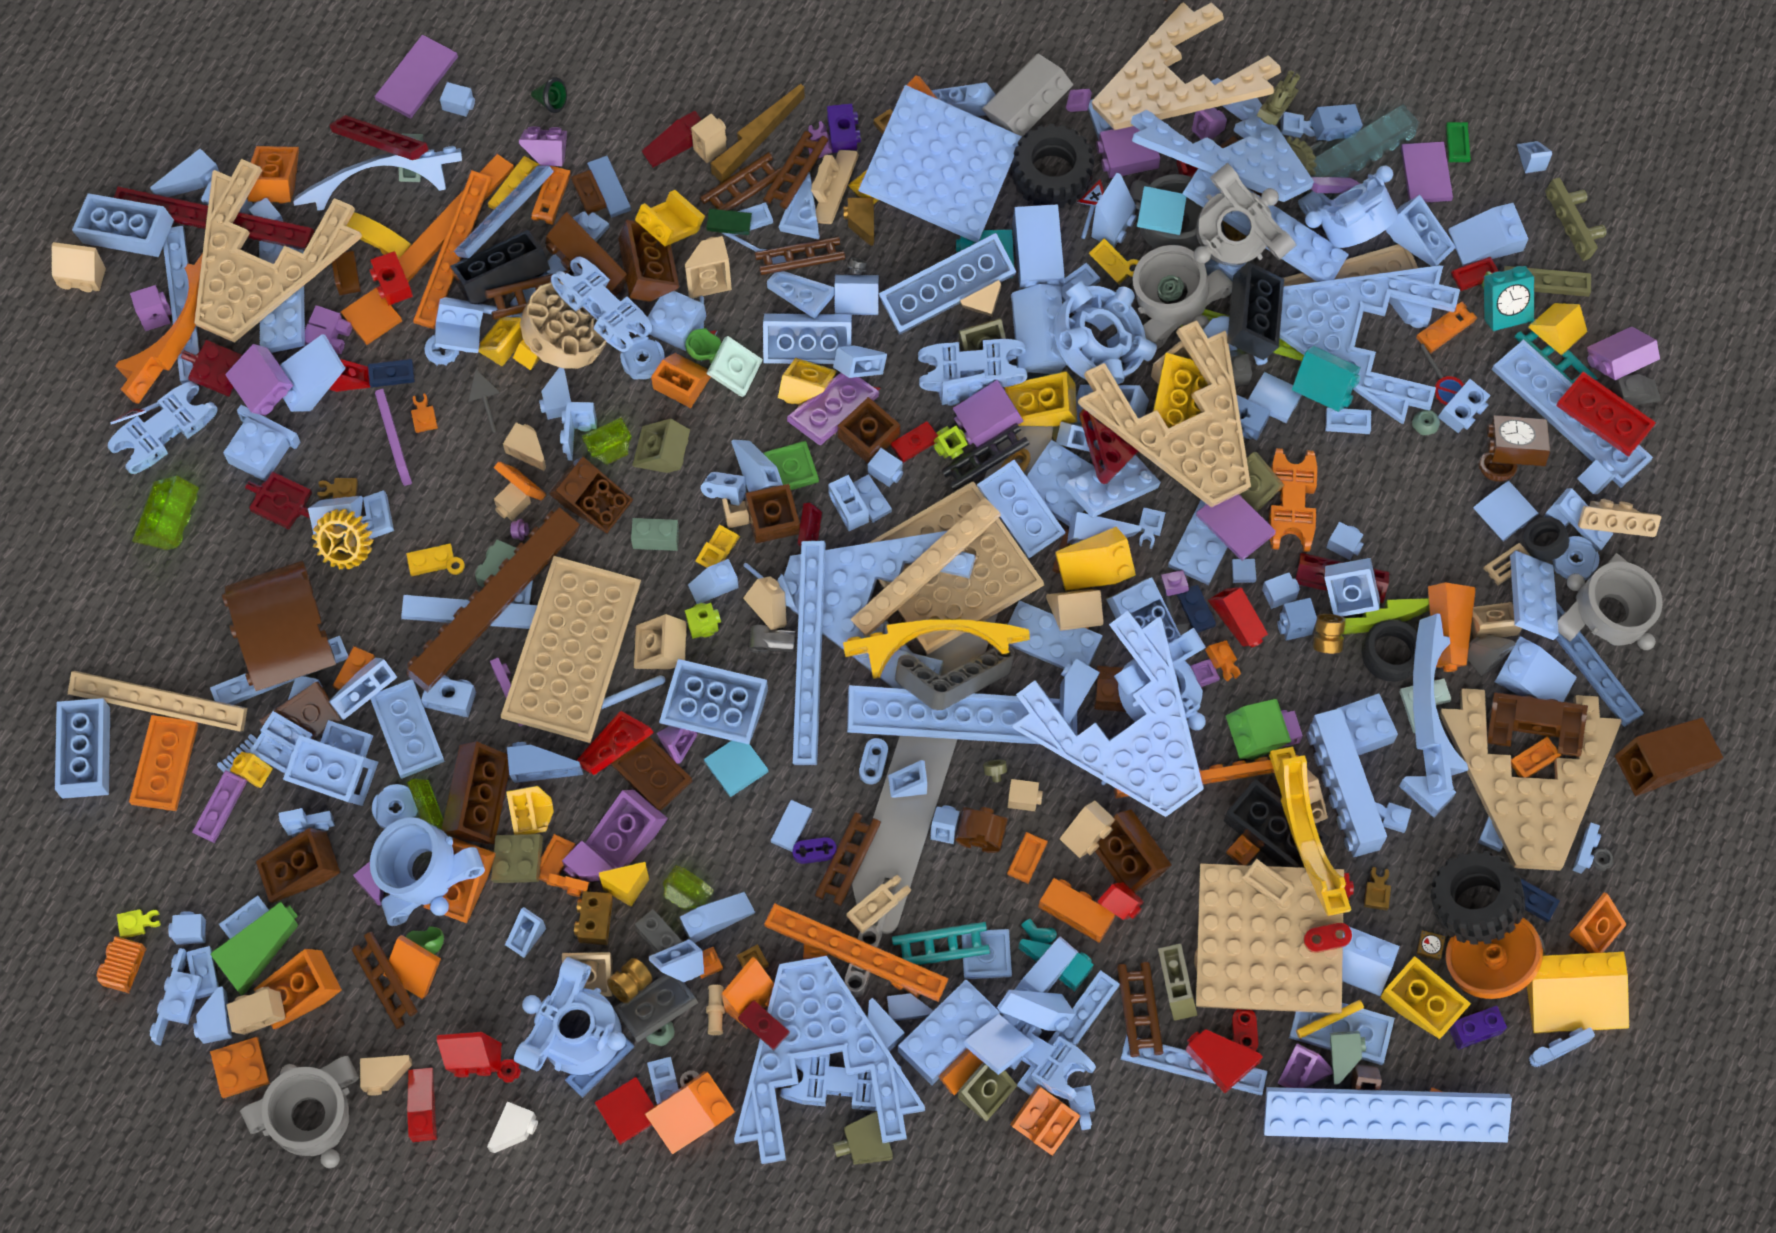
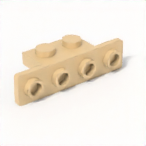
[811,150,859,224]
[1578,499,1661,537]

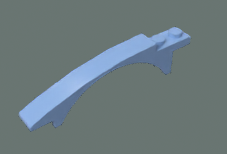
[293,146,462,210]
[1413,614,1468,796]

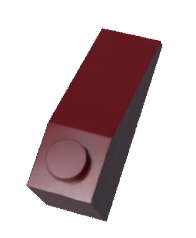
[642,111,701,168]

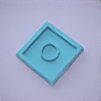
[1137,186,1186,235]
[704,741,768,797]

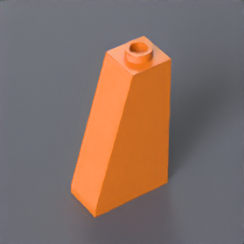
[1428,582,1475,672]

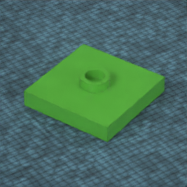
[763,441,819,490]

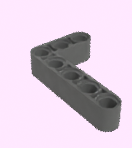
[895,647,1015,710]

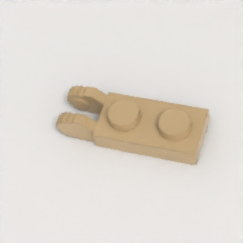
[847,875,911,933]

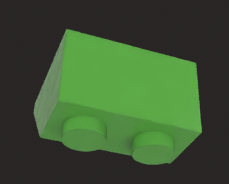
[1226,699,1291,760]

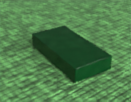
[706,209,752,235]

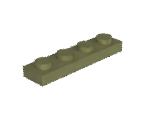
[1503,266,1591,297]

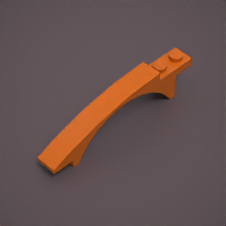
[115,253,203,404]

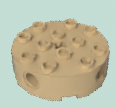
[520,281,607,369]

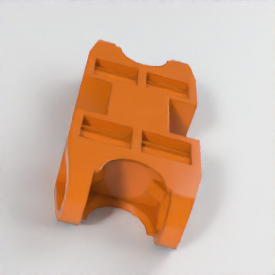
[1269,448,1317,552]

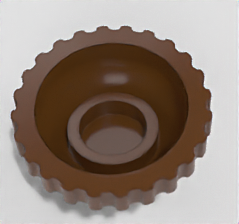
[1479,452,1518,482]

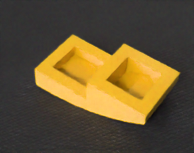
[695,524,740,568]

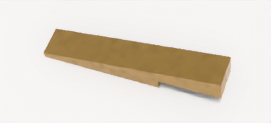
[711,84,805,183]

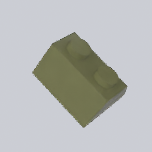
[632,418,690,473]

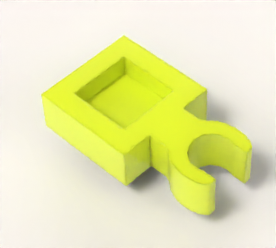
[117,909,161,938]

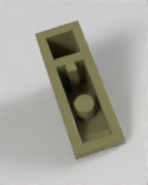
[1158,944,1198,1021]

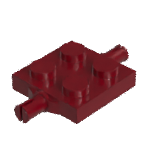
[181,340,243,397]
[245,472,312,530]

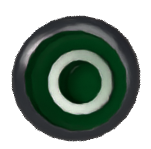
[531,77,567,113]

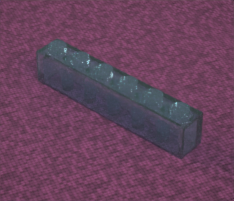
[1310,104,1419,191]

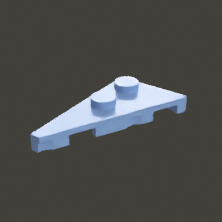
[779,172,820,239]

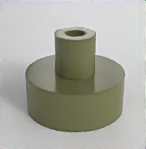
[983,759,1007,782]

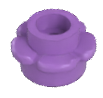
[511,519,529,541]

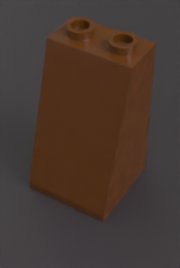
[1615,717,1724,797]

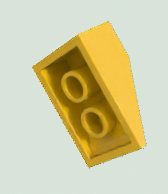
[1004,371,1078,426]
[1055,527,1136,590]
[1380,956,1471,1039]

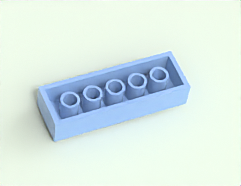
[879,233,1016,335]
[1307,708,1387,857]

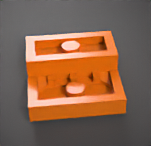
[1010,1085,1080,1156]

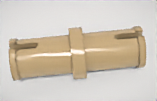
[706,985,725,1035]

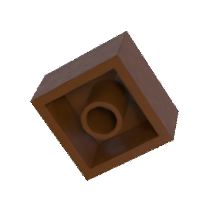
[837,397,900,463]
[745,484,800,544]

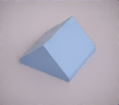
[835,275,879,315]
[308,496,363,540]

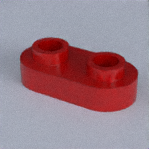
[1304,923,1352,953]
[1232,1009,1258,1051]

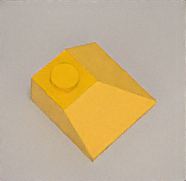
[778,358,836,405]

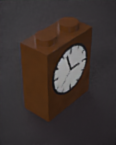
[1487,415,1550,466]

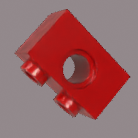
[369,251,413,306]

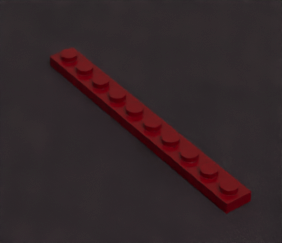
[114,187,315,250]

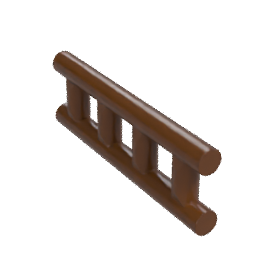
[763,131,828,209]
[700,152,782,211]
[754,236,845,275]
[485,270,569,320]
[815,812,881,906]
[351,932,418,1029]
[1117,962,1164,1057]

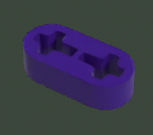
[792,837,836,864]

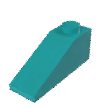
[1019,939,1094,992]

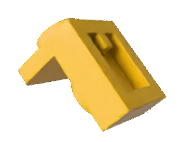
[230,752,273,788]

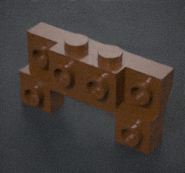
[1487,693,1588,757]

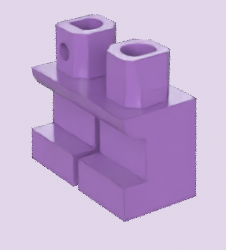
[303,305,352,354]

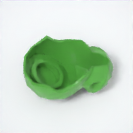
[685,328,721,364]
[406,926,444,955]

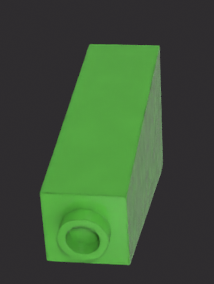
[210,902,298,996]

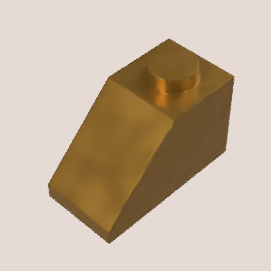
[844,198,874,246]

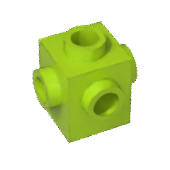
[933,426,968,459]
[685,603,721,639]

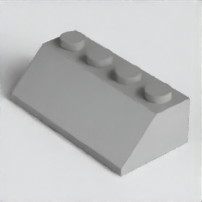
[982,54,1073,137]

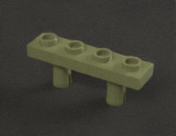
[1257,71,1300,126]
[1545,177,1607,261]

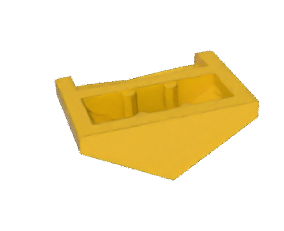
[506,785,554,835]

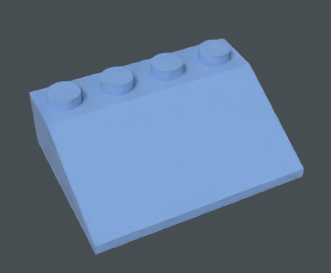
[659,659,768,744]

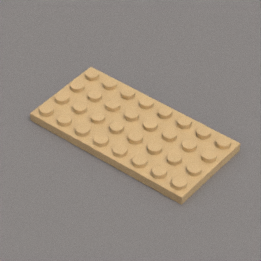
[501,556,641,743]

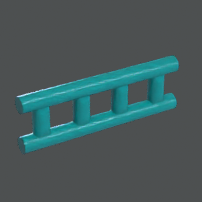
[1514,319,1598,384]
[892,922,990,965]

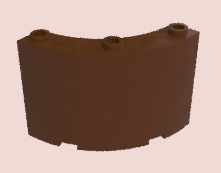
[222,560,336,691]

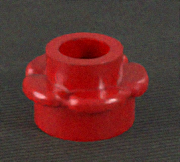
[497,1059,521,1083]

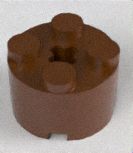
[956,807,1008,853]

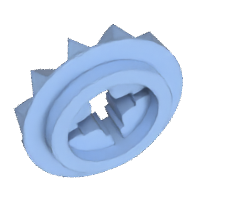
[425,335,459,366]

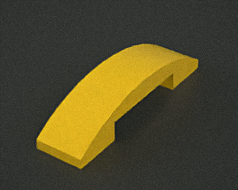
[346,212,411,259]

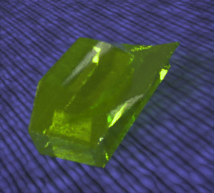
[582,418,632,465]
[662,865,714,910]

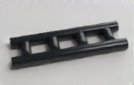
[941,423,1030,491]

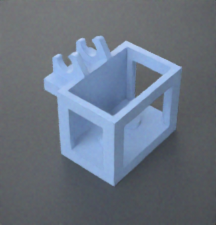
[283,720,378,806]

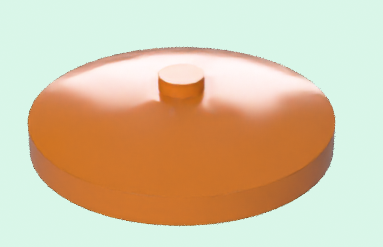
[1446,918,1543,999]

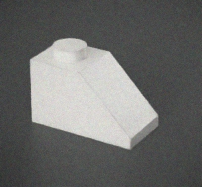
[487,1102,538,1153]

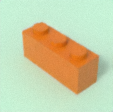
[1039,878,1115,943]

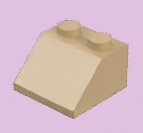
[52,242,106,292]
[634,614,687,669]

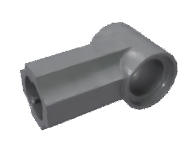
[749,625,795,653]

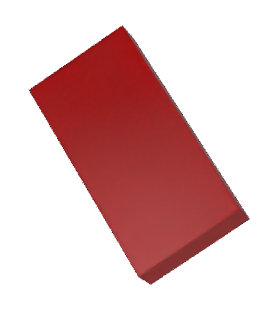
[1451,257,1499,291]

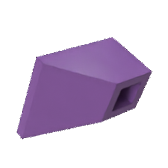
[519,126,567,166]

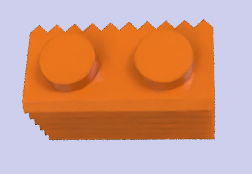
[97,936,146,993]

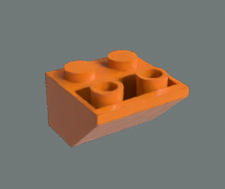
[651,353,711,408]

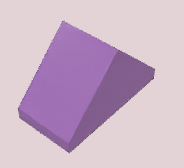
[657,726,698,763]
[353,862,384,905]

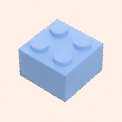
[647,291,707,351]
[223,417,290,481]
[1325,558,1380,616]
[1337,694,1398,756]

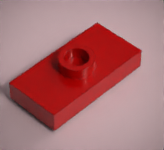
[891,421,938,463]

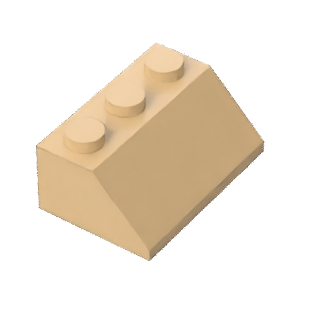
[685,236,732,298]

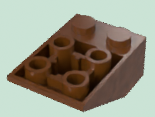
[549,457,633,534]

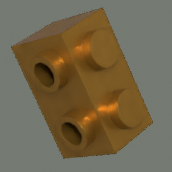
[574,891,613,945]

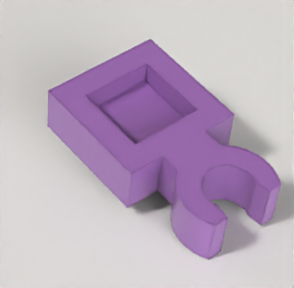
[809,121,832,158]

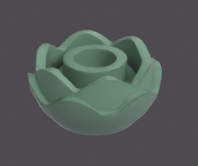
[1158,275,1184,301]
[1412,409,1440,435]
[646,1021,675,1046]

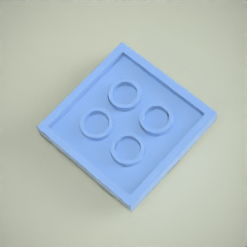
[1026,440,1095,526]

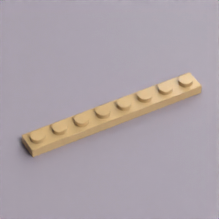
[851,498,1001,637]
[68,671,247,732]

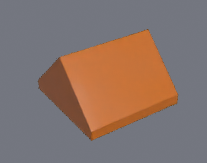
[1569,893,1626,953]

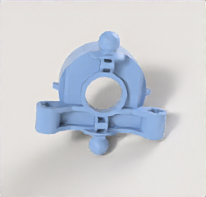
[1298,166,1398,248]
[1114,628,1206,731]
[370,817,485,926]
[514,957,626,1075]

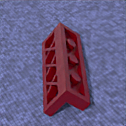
[1295,553,1389,603]

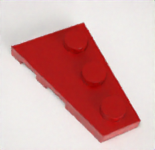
[576,711,654,775]

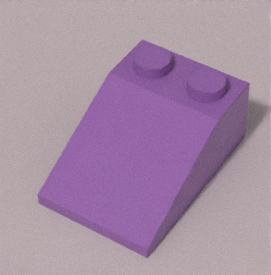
[585,790,668,869]

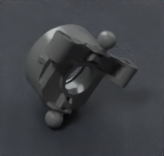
[1129,174,1225,250]

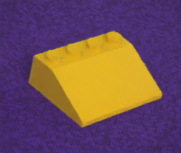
[1153,353,1209,429]
[1527,952,1629,1033]

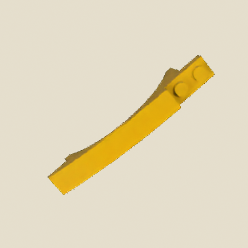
[843,620,1030,679]
[1269,747,1351,916]

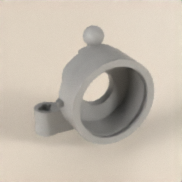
[1194,163,1296,266]
[1133,245,1233,350]
[1558,553,1662,650]
[240,1056,359,1168]

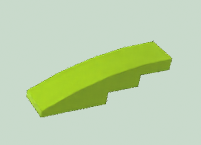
[1341,598,1430,635]

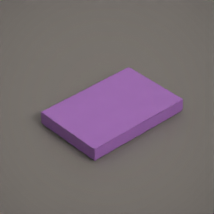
[1401,142,1453,202]
[1196,494,1276,561]

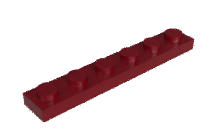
[329,115,429,161]

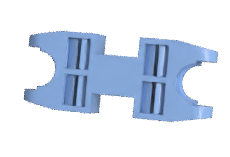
[551,257,652,352]
[918,339,1027,392]
[108,381,218,474]
[999,1011,1096,1100]
[780,1054,902,1111]

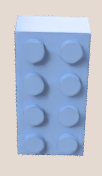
[72,194,174,257]
[55,698,110,799]
[898,980,1000,1085]

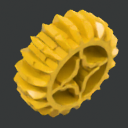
[312,509,374,570]

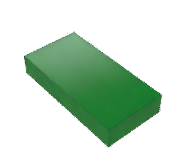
[1445,122,1471,162]

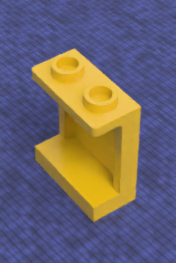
[635,190,705,246]

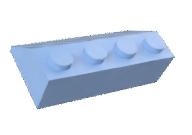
[1011,284,1067,374]
[763,314,852,364]
[1342,927,1400,996]

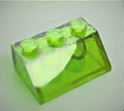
[132,476,199,550]

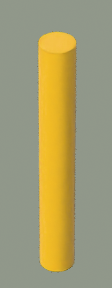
[1296,1000,1364,1039]

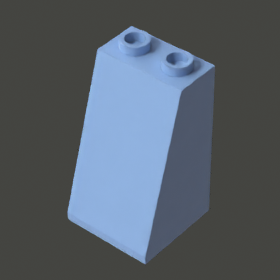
[1012,205,1065,288]

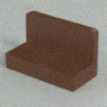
[332,251,361,295]

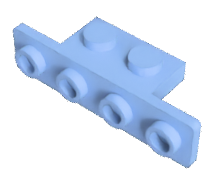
[150,948,202,1046]

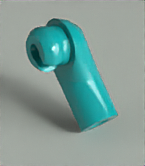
[1021,919,1057,943]

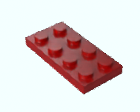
[1556,372,1656,457]

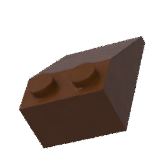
[256,828,341,903]

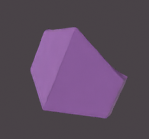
[1278,1044,1333,1088]

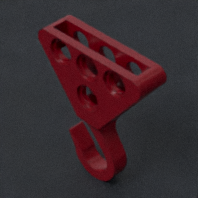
[1079,408,1139,484]

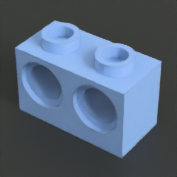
[1438,379,1490,433]
[828,475,869,531]

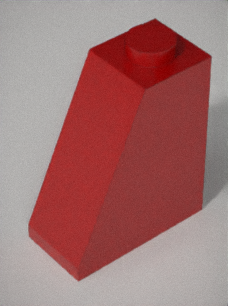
[1207,587,1268,648]
[1185,1029,1263,1093]

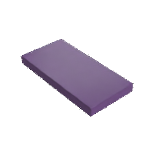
[375,35,458,119]
[787,373,879,445]
[375,389,412,486]

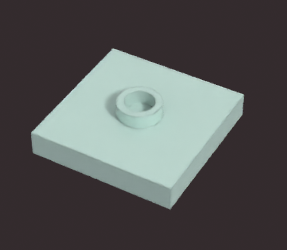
[706,336,763,397]

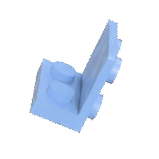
[435,299,484,353]
[939,373,986,406]
[560,402,597,460]

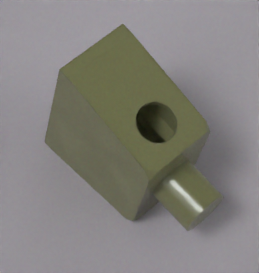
[833,1112,893,1165]

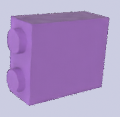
[1096,126,1160,178]
[1587,327,1660,380]
[225,344,293,416]
[953,380,1023,447]

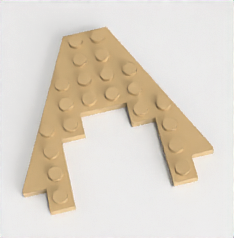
[1092,2,1281,130]
[194,159,362,343]
[1078,320,1251,507]
[1440,689,1621,871]

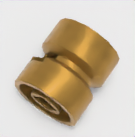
[1313,614,1346,654]
[607,958,652,1003]

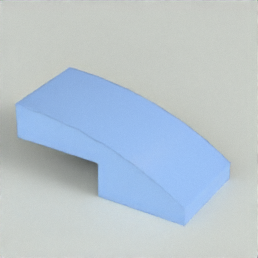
[647,1057,678,1105]

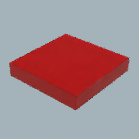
[595,1077,654,1145]

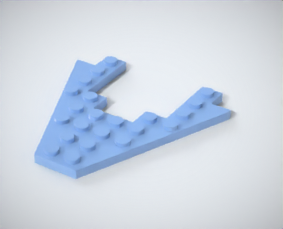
[1131,78,1314,202]
[1280,265,1460,424]
[784,531,976,689]
[1013,610,1204,817]
[734,956,925,1164]

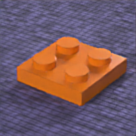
[210,1037,270,1098]

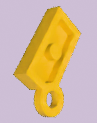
[1089,238,1139,284]
[406,543,465,576]

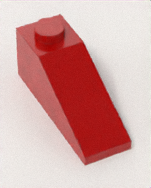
[407,1067,437,1142]

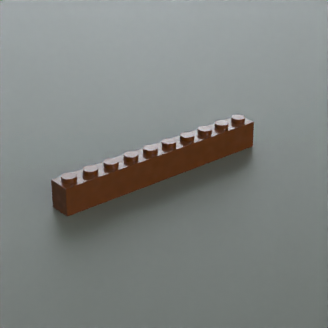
[407,507,580,693]

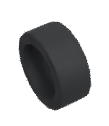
[1524,517,1570,561]

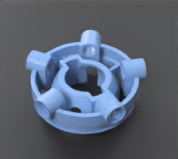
[1053,281,1157,384]

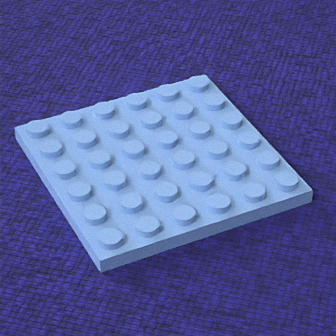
[858,85,1022,243]

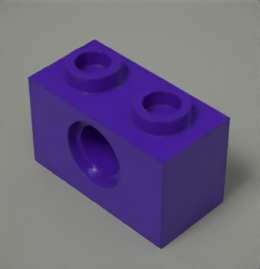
[827,104,861,153]
[1449,1006,1507,1050]

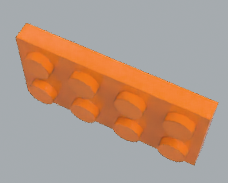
[129,715,198,811]

